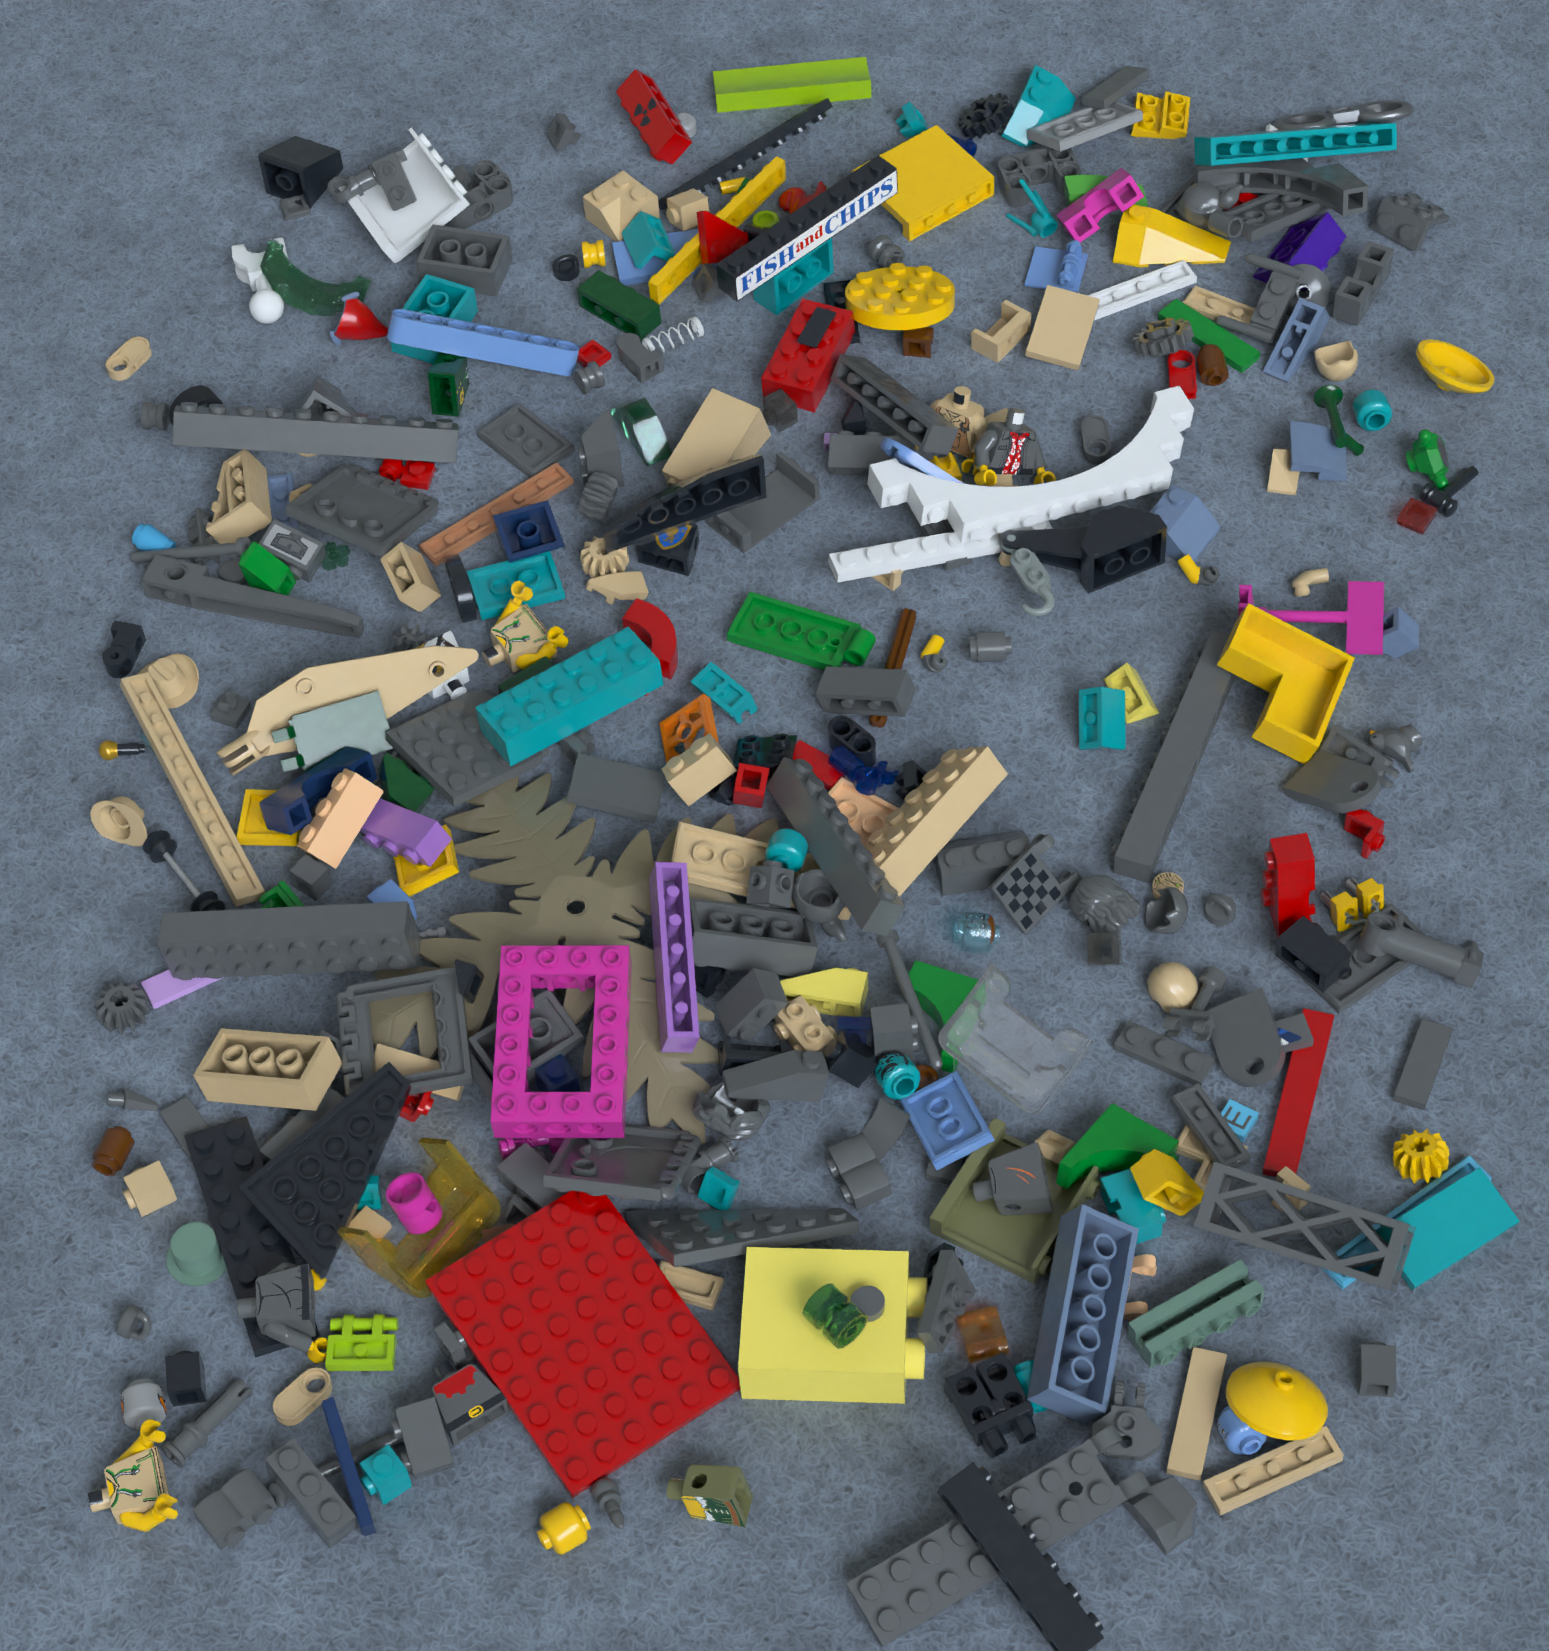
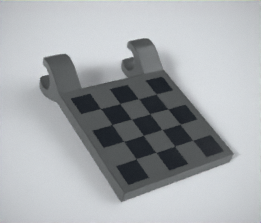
[988,834,1082,935]

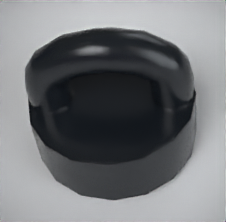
[552,254,580,281]
[709,776,736,806]

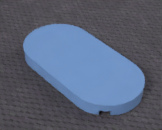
[879,437,962,483]

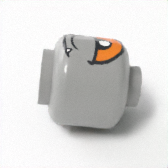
[120,1379,167,1432]

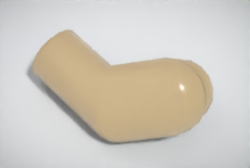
[1292,568,1329,597]

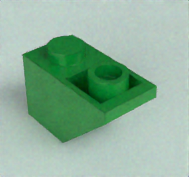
[238,541,296,596]

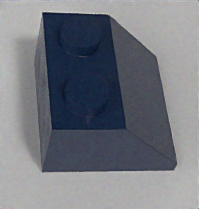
[493,500,564,563]

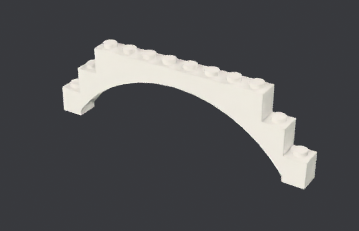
[867,386,1194,543]

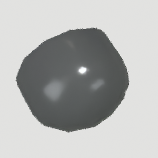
[1145,887,1188,934]

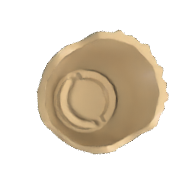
[1314,341,1358,382]
[1147,962,1199,1013]

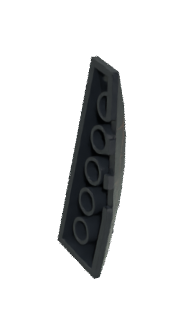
[603,455,767,553]

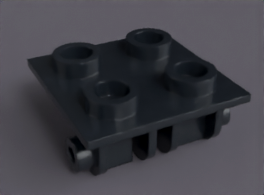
[733,733,798,780]

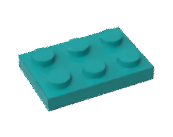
[467,551,565,620]

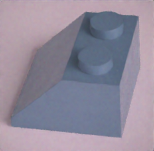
[1149,484,1221,562]

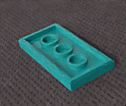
[1377,1167,1520,1291]

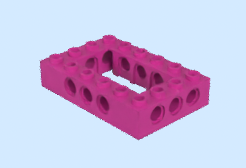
[490,945,632,1138]

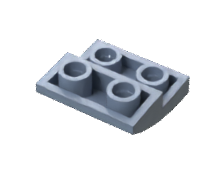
[1289,421,1347,481]

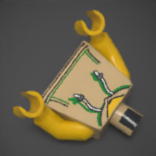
[482,581,569,672]
[88,1419,178,1532]

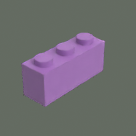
[360,799,452,867]

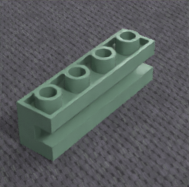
[1127,1259,1264,1368]

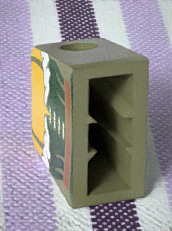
[667,1464,753,1528]

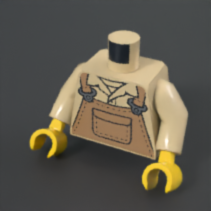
[916,386,988,475]

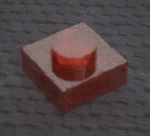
[1397,498,1437,535]

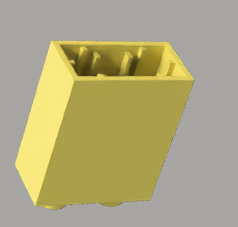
[738,1247,927,1404]

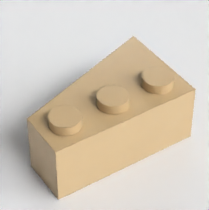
[206,450,272,544]

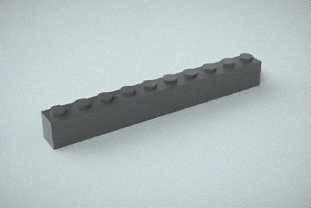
[173,402,459,463]
[1110,630,1236,883]

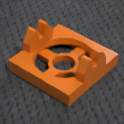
[659,694,719,764]

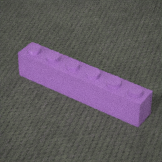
[649,862,700,1053]

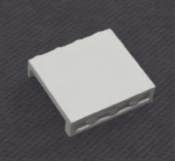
[339,128,470,263]

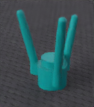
[1006,178,1058,238]

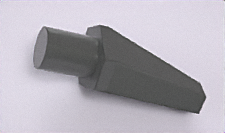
[106,1090,158,1111]

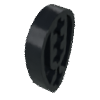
[444,554,477,623]

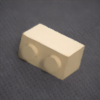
[380,542,441,612]
[662,733,737,807]

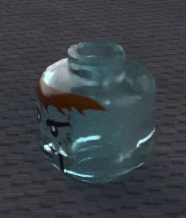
[952,912,1000,954]

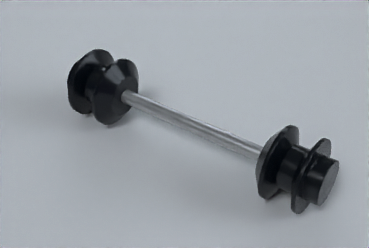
[143,830,225,912]

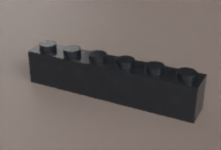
[937,1462,1104,1651]

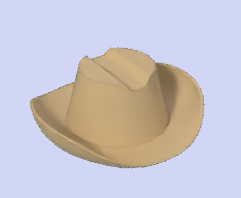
[137,653,199,709]

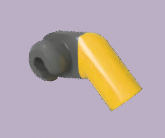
[1177,554,1219,586]
[921,635,946,673]

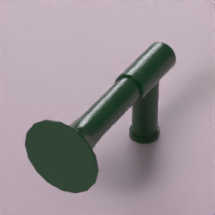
[1314,384,1364,456]

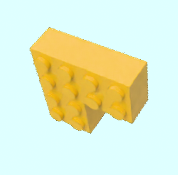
[1217,603,1355,765]

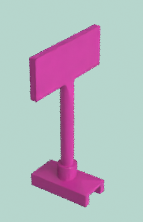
[1238,581,1384,655]

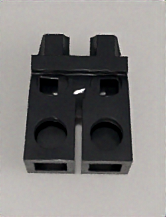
[944,1352,1037,1458]

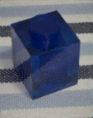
[535,1053,580,1092]

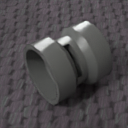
[867,235,905,268]

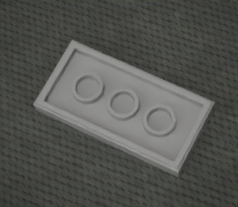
[1027,101,1143,152]

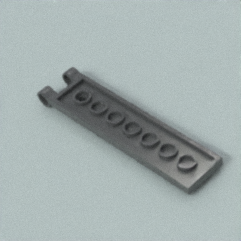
[846,1425,1150,1647]

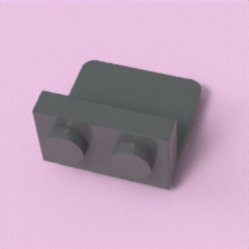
[1371,192,1450,251]

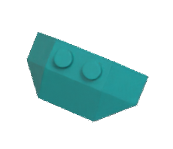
[1001,65,1076,147]

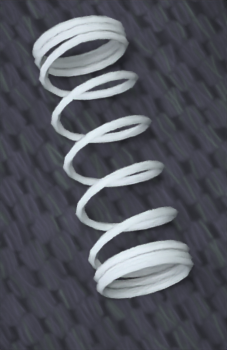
[642,316,704,353]

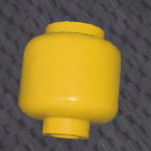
[536,1502,591,1555]

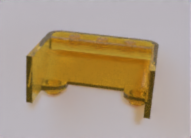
[337,1137,501,1298]

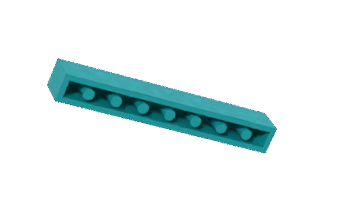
[1194,122,1397,166]

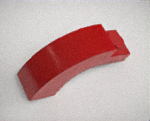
[622,598,678,696]

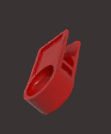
[1167,350,1197,399]

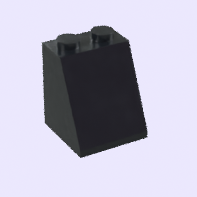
[258,136,343,209]

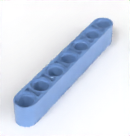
[387,309,580,376]

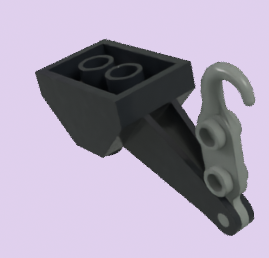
[1001,505,1167,616]

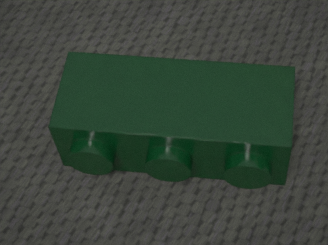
[577,270,661,342]

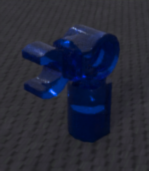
[828,746,899,796]

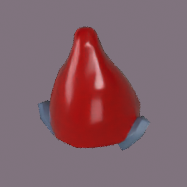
[329,292,388,345]

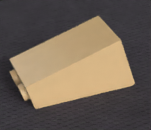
[662,388,771,487]

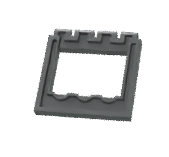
[336,967,474,1098]

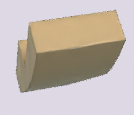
[586,571,649,605]

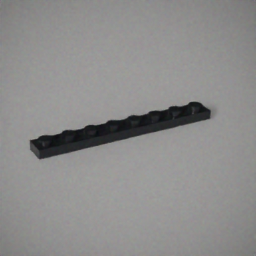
[658,98,833,210]

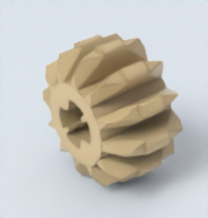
[580,536,629,578]

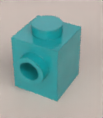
[359,1444,412,1506]

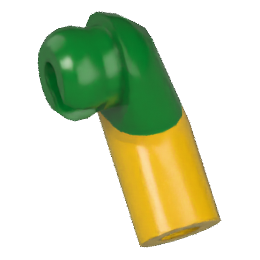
[719,177,750,195]

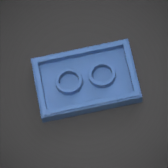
[900,1070,995,1171]

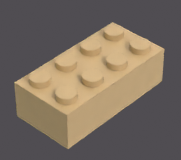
[193,1028,342,1111]

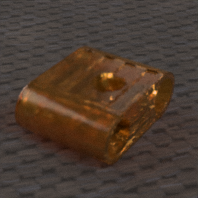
[956,1305,1009,1363]

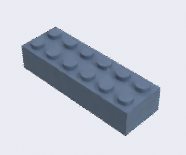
[1027,1204,1139,1424]

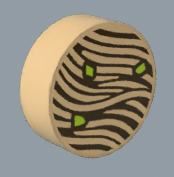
[1152,872,1184,899]

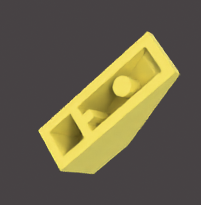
[780,968,869,1020]

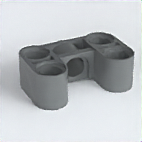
[998,147,1081,208]
[444,160,513,229]

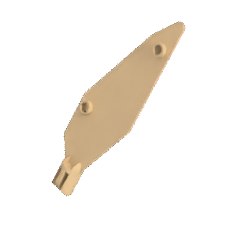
[216,645,479,776]

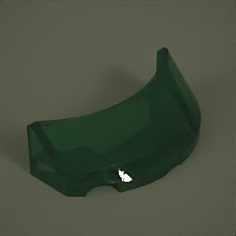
[260,239,374,316]

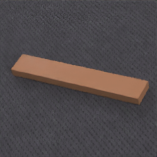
[419,462,574,567]

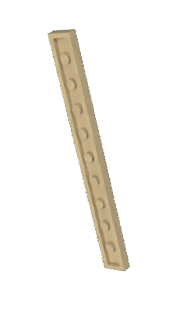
[120,672,265,907]

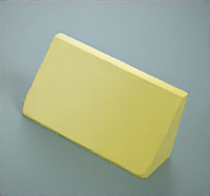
[1103,663,1159,724]

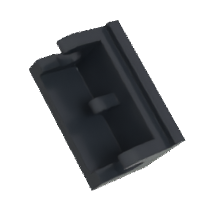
[718,1035,788,1075]

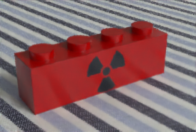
[616,69,692,164]

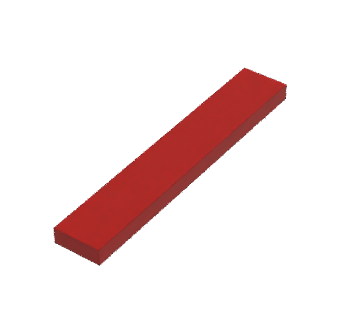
[1263,1008,1335,1177]

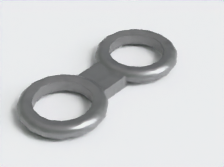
[1273,101,1414,130]

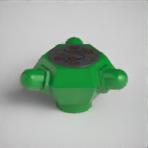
[1406,429,1449,490]

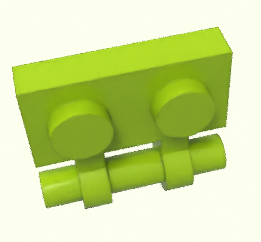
[325,1314,399,1371]

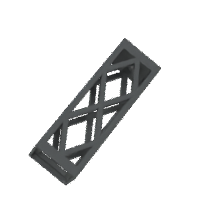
[1194,1161,1416,1292]

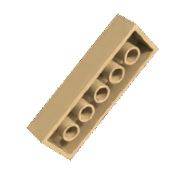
[865,746,1008,897]

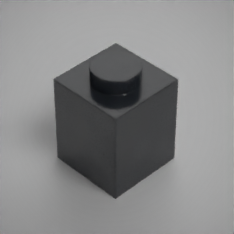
[824,1031,878,1088]
[165,1351,207,1407]

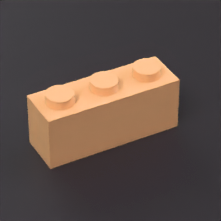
[297,769,384,869]

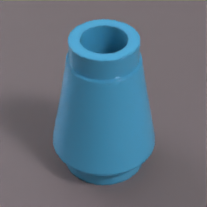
[132,523,177,551]

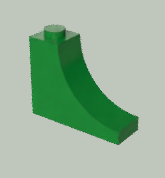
[907,960,987,1073]
[1056,1103,1179,1189]

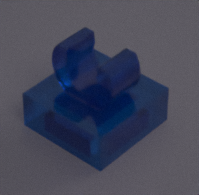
[838,1016,871,1044]

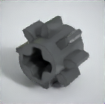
[392,624,428,651]

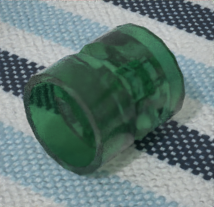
[803,1283,868,1349]

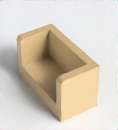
[971,300,1031,363]

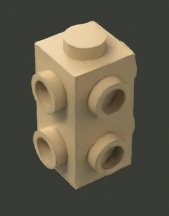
[773,995,837,1053]

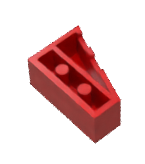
[1260,833,1315,938]

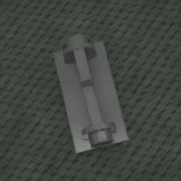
[187,507,220,566]

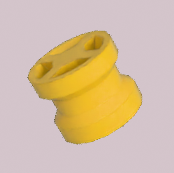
[582,240,606,268]

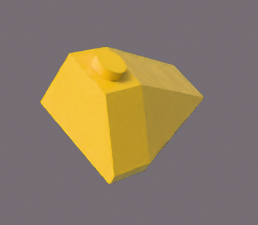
[1113,205,1231,267]

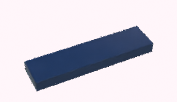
[321,1397,376,1537]

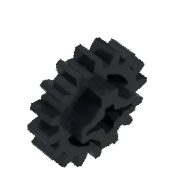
[958,93,1014,139]

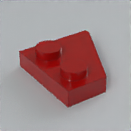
[696,211,749,264]

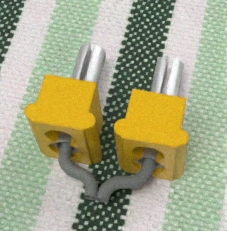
[1320,878,1384,932]

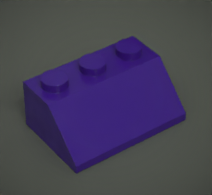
[1253,212,1347,292]

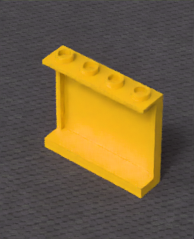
[852,125,994,242]

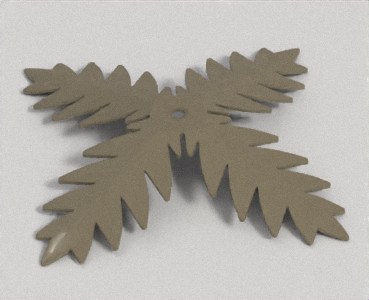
[369,773,779,1145]

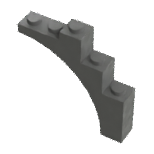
[1193,158,1368,216]

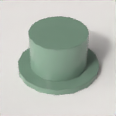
[167,1222,227,1287]

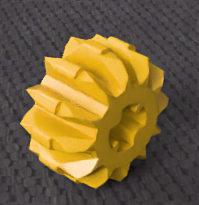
[1392,1128,1449,1184]

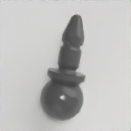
[591,1478,624,1529]

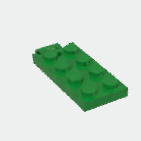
[727,592,876,671]

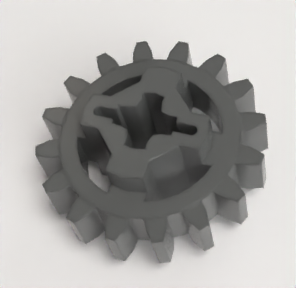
[1132,318,1194,357]

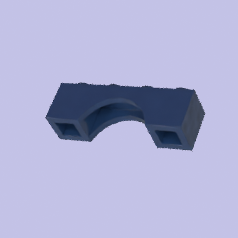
[259,746,378,835]

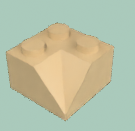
[583,170,660,242]

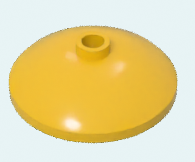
[1416,339,1495,394]
[1226,1361,1328,1440]

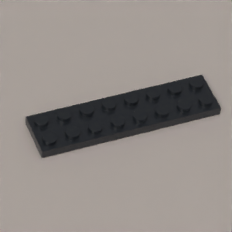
[184,1117,319,1358]

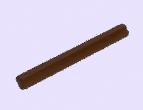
[870,608,916,728]

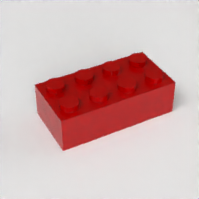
[761,298,855,413]

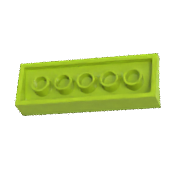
[713,57,872,113]

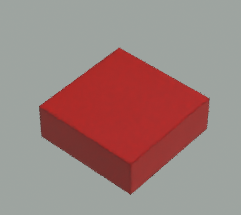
[577,340,612,367]

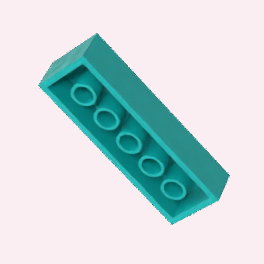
[475,627,664,767]

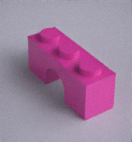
[1056,168,1144,243]

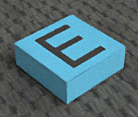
[1221,1099,1259,1142]

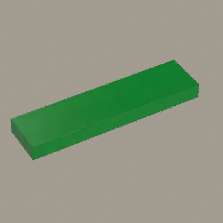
[1158,298,1260,373]

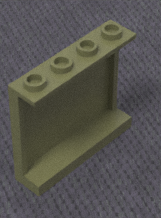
[930,1118,1100,1284]

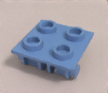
[1024,240,1088,293]

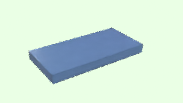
[612,228,717,285]

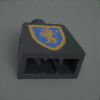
[636,523,699,576]

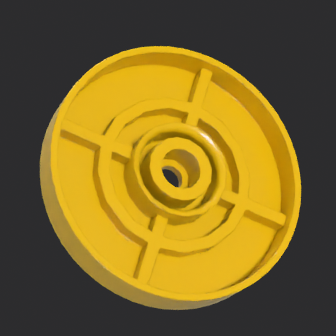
[845,263,955,330]

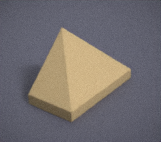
[1267,447,1300,495]

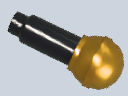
[99,740,145,761]

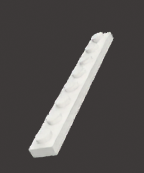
[828,521,1052,583]

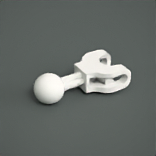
[232,237,289,324]

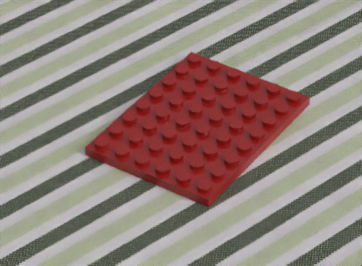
[425,1190,740,1498]

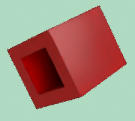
[733,763,769,808]

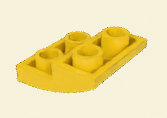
[1131,91,1191,139]

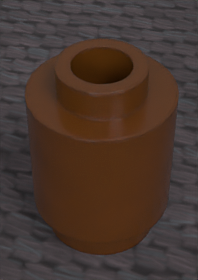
[1196,344,1229,386]
[92,1126,135,1176]

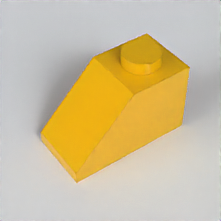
[1130,1149,1204,1216]

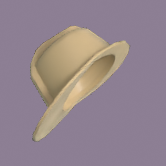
[90,796,147,846]

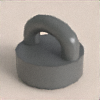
[1205,894,1236,926]
[116,1304,152,1341]

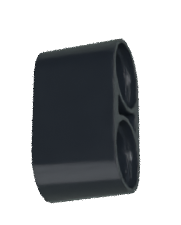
[828,715,877,771]

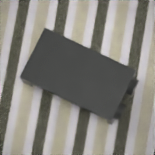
[706,451,820,554]

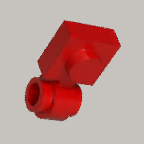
[379,459,436,490]

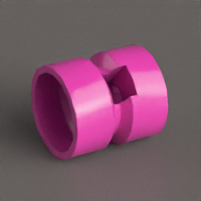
[386,1172,443,1234]

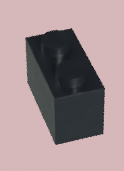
[1275,916,1351,993]

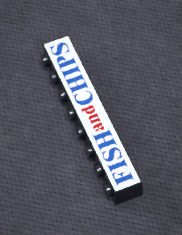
[716,155,898,302]

